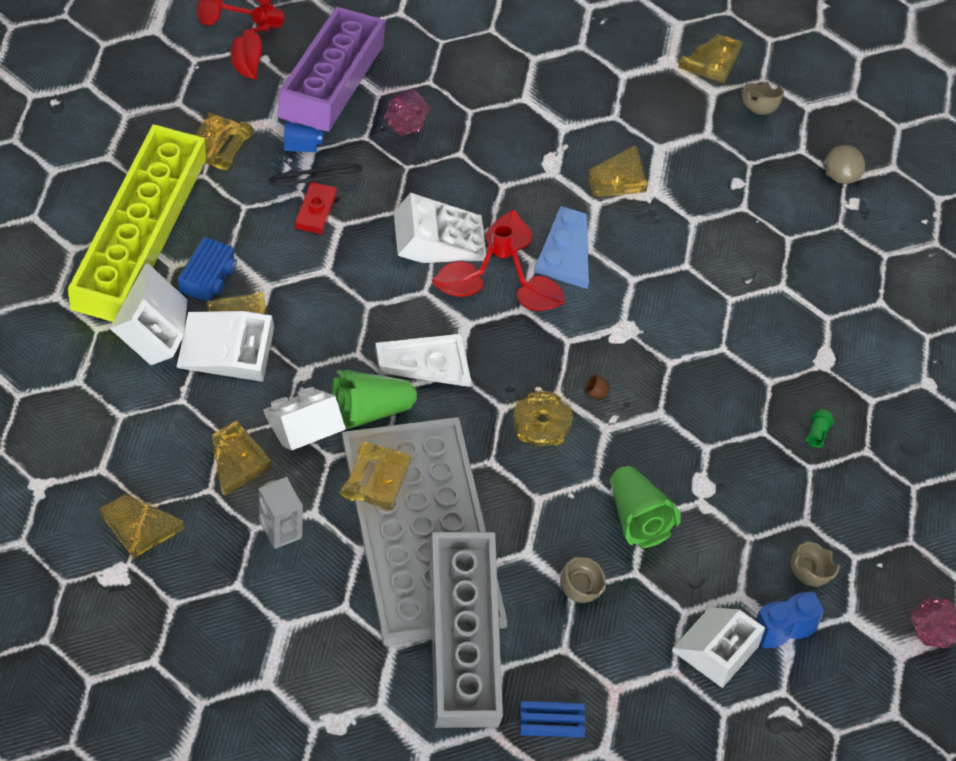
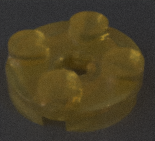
[513,391,573,446]

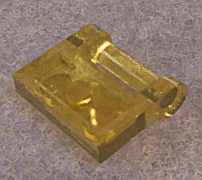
[195,113,254,170]
[340,442,412,510]

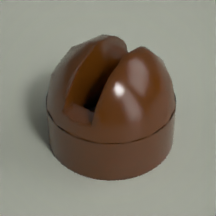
[584,374,609,400]

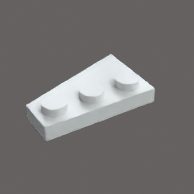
[375,334,471,387]

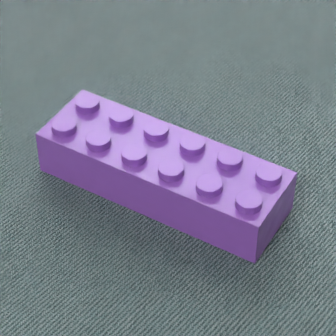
[278,7,386,132]

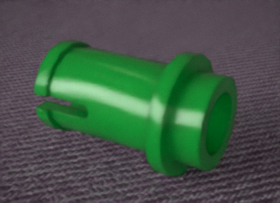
[806,409,834,448]

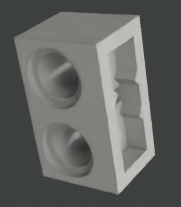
[258,477,303,549]

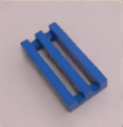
[520,701,585,738]

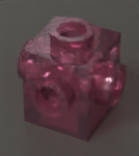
[383,89,431,136]
[909,597,956,648]

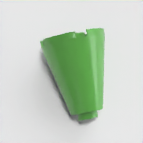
[331,370,417,429]
[610,466,681,548]

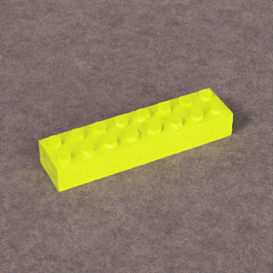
[68,124,206,322]

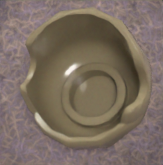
[741,82,784,115]
[823,144,865,184]
[790,541,840,587]
[560,556,606,603]

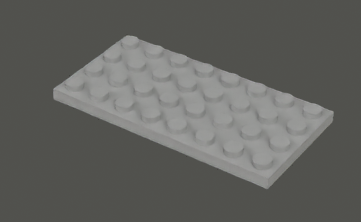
[342,417,508,646]

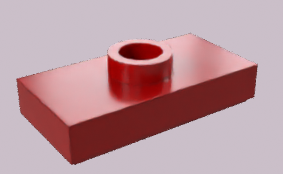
[295,182,337,235]

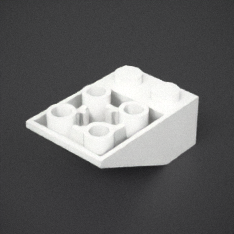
[394,193,486,263]
[110,263,188,365]
[177,311,274,382]

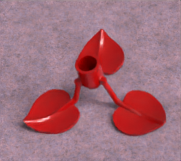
[197,0,284,79]
[432,209,565,311]

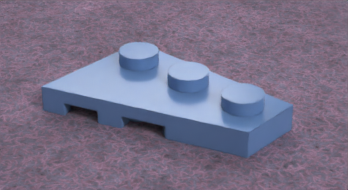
[535,206,589,289]

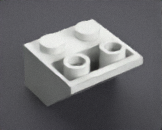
[263,387,346,450]
[672,607,765,688]

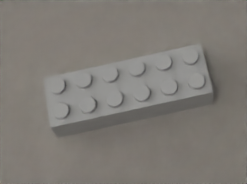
[429,532,503,728]

